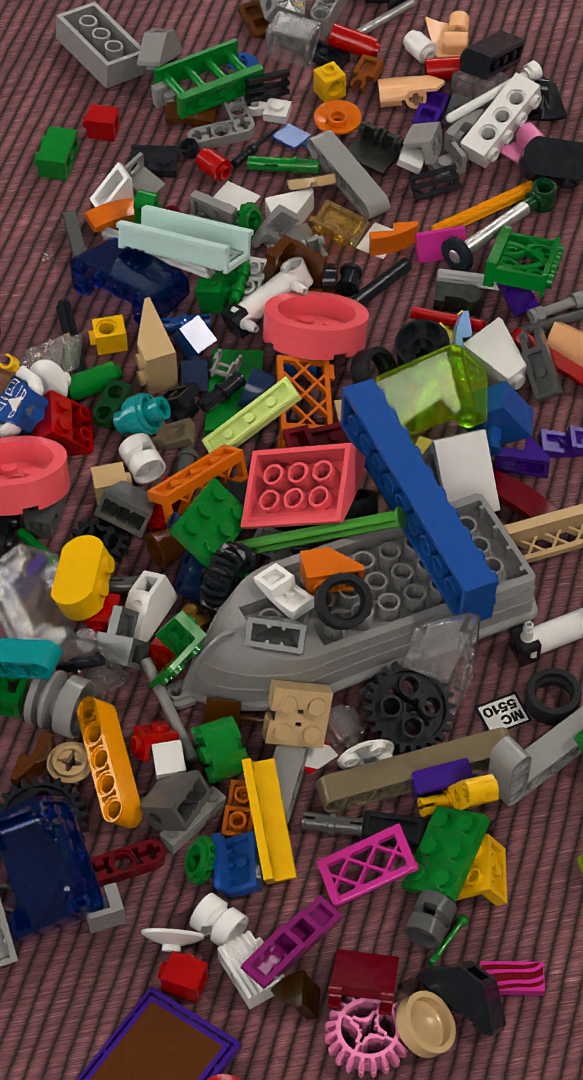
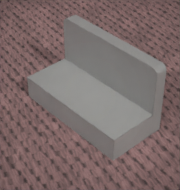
[403,122,444,165]

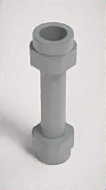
[527,290,583,324]

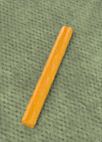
[431,181,533,231]

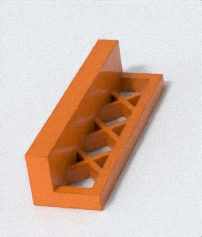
[147,444,248,524]

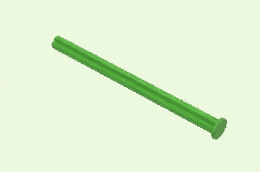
[236,507,406,554]

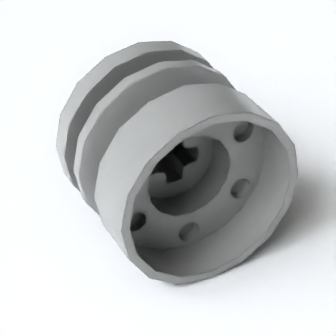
[24,669,96,739]

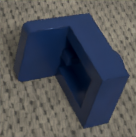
[181,356,208,393]

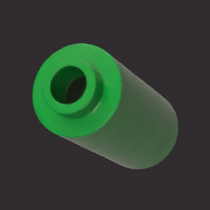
[67,361,123,402]

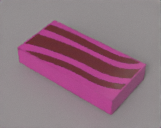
[480,961,545,996]

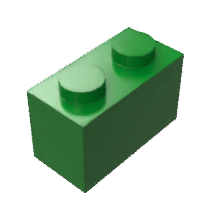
[34,126,79,181]

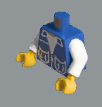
[0,354,49,438]

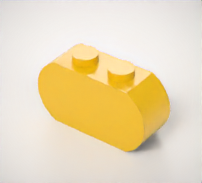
[50,535,115,621]

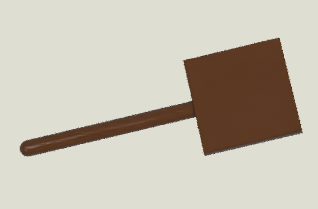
[205,697,265,730]

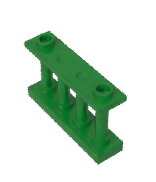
[153,38,264,119]

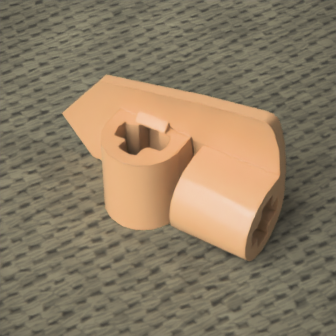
[425,11,470,58]
[377,75,445,109]

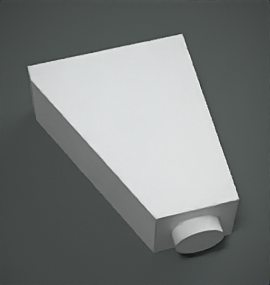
[463,317,526,390]

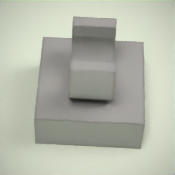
[151,81,177,109]

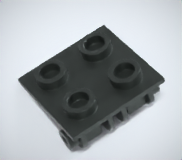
[347,121,404,175]

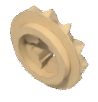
[47,742,91,786]

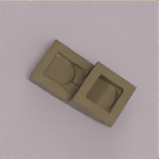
[149,418,195,450]

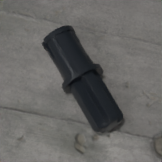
[198,371,246,413]

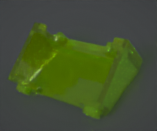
[374,345,488,444]

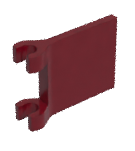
[327,949,399,1016]

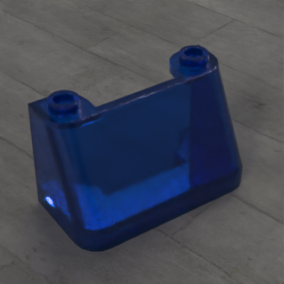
[0,795,104,941]

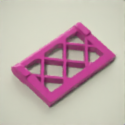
[316,823,419,909]

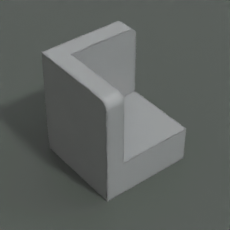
[83,882,126,933]

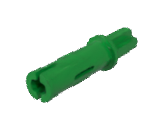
[247,155,320,175]

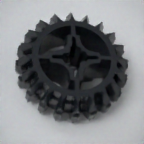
[199,541,257,615]

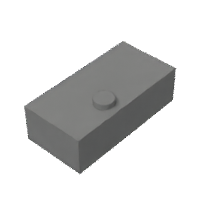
[56,2,146,89]

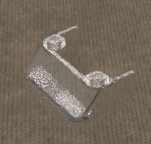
[403,612,481,737]

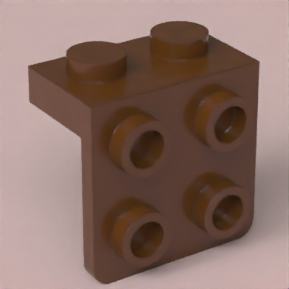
[263,234,327,289]

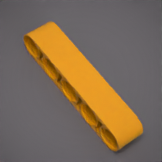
[77,696,143,829]

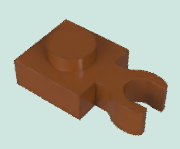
[350,54,385,94]

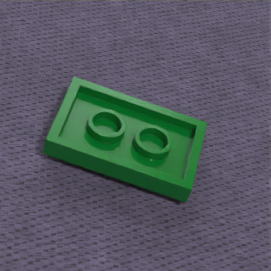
[168,477,244,569]
[401,806,491,902]

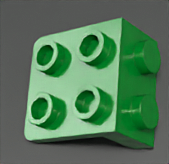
[148,610,207,689]

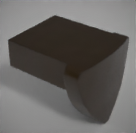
[271,970,321,1019]

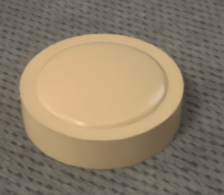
[396,991,456,1058]

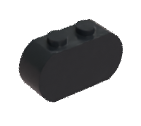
[519,136,583,189]

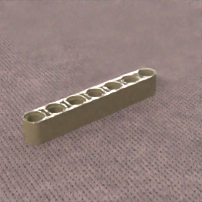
[315,727,511,813]

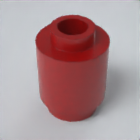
[195,148,231,181]

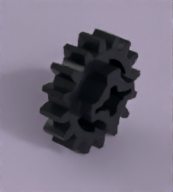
[69,516,130,563]

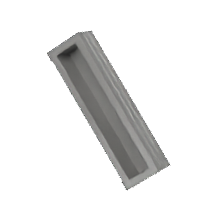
[159,786,227,854]

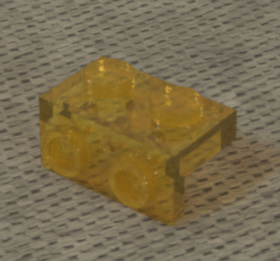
[308,199,370,248]

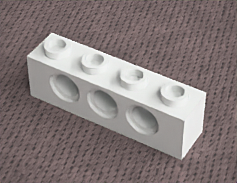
[460,72,542,169]

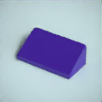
[411,758,474,800]

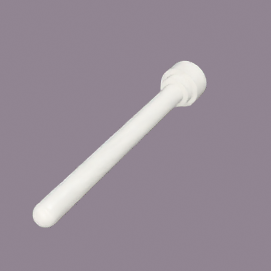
[446,60,543,123]

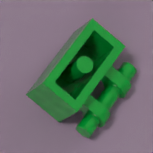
[195,256,251,313]

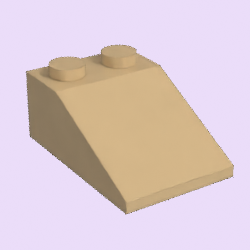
[135,297,179,395]

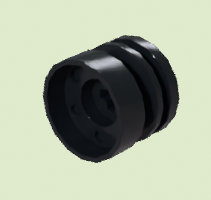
[395,319,452,389]

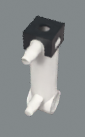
[219,257,313,339]
[509,608,583,667]

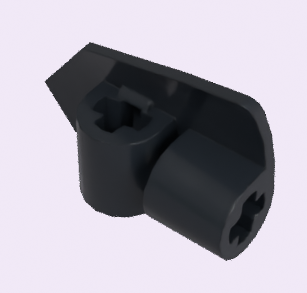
[527,75,567,121]

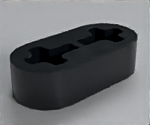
[322,263,339,292]

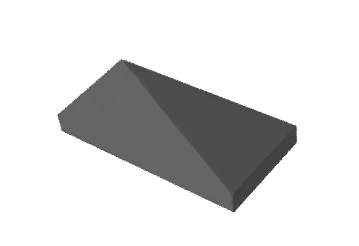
[244,615,307,654]

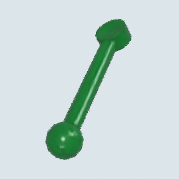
[427,915,469,966]

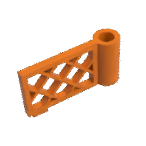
[276,355,335,449]

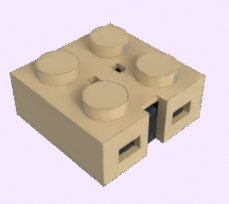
[262,679,333,749]

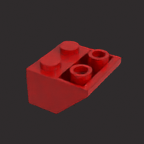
[31,390,94,456]

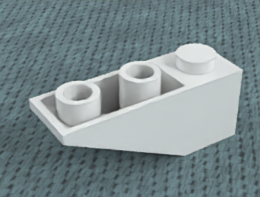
[125,570,178,642]

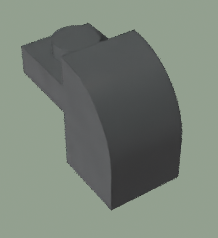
[97,605,150,672]

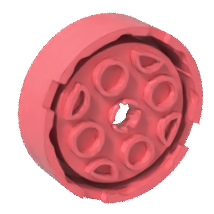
[262,291,369,360]
[0,436,70,516]

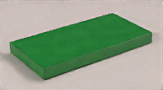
[204,349,264,437]

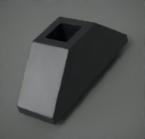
[416,960,506,1036]

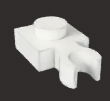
[248,98,292,124]

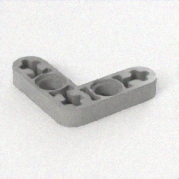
[187,96,255,151]

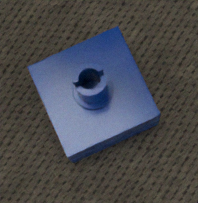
[457,381,534,456]

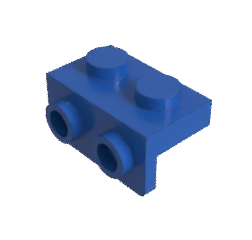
[212,830,262,900]

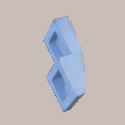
[451,310,472,368]

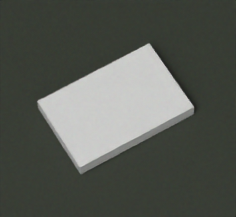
[431,429,500,512]

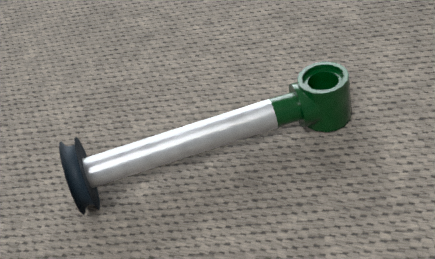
[441,178,557,271]

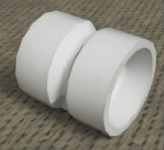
[119,433,166,484]
[190,893,249,946]

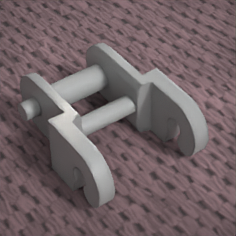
[209,349,243,379]

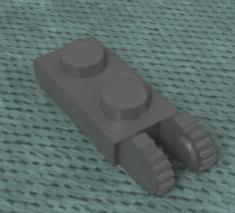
[518,325,563,403]

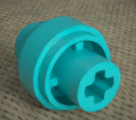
[113,393,171,436]

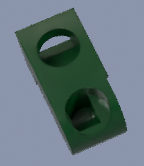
[92,378,134,431]

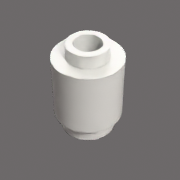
[403,30,437,63]

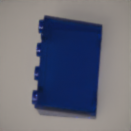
[69,237,190,325]

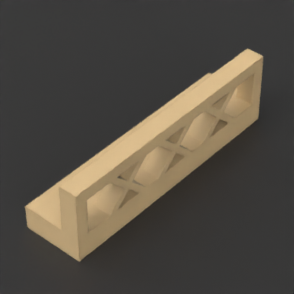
[504,504,583,563]

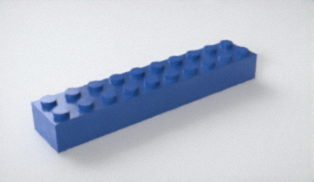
[340,379,499,628]

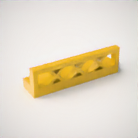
[242,758,297,885]

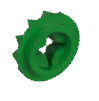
[235,202,263,240]
[185,835,217,885]

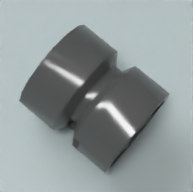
[403,890,457,950]

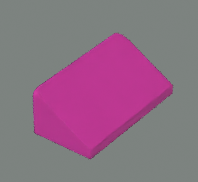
[415,225,466,263]

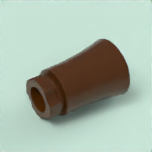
[145,528,185,569]

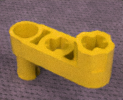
[417,774,499,817]

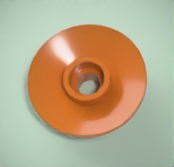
[314,100,362,135]

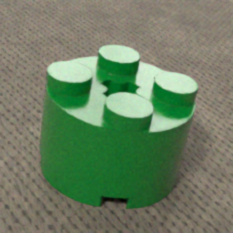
[191,716,248,785]

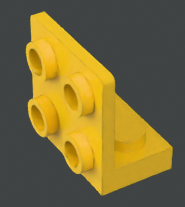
[457,834,507,906]

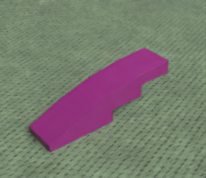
[240,895,343,989]

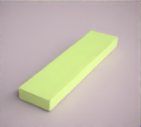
[202,376,302,453]

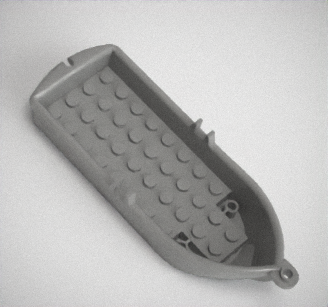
[165,494,538,711]

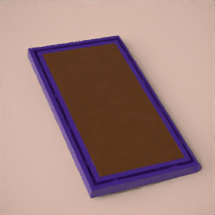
[77,987,242,1080]

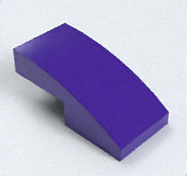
[412,91,450,124]
[538,426,583,458]

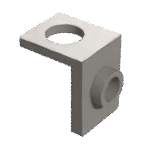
[124,152,165,193]

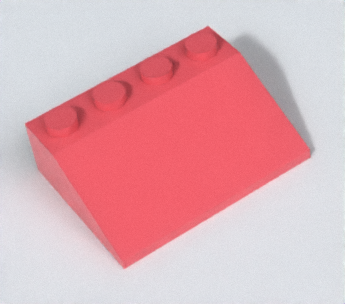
[241,443,366,529]

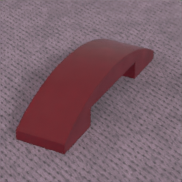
[281,422,351,448]
[493,469,558,519]

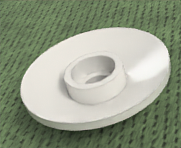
[141,928,204,953]

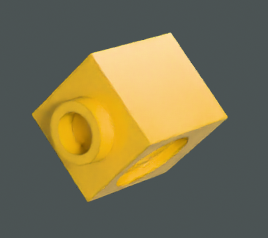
[313,61,346,103]
[88,314,128,355]

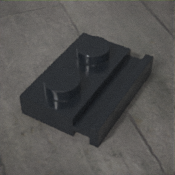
[129,144,180,178]

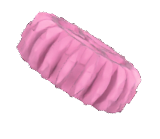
[325,996,408,1078]

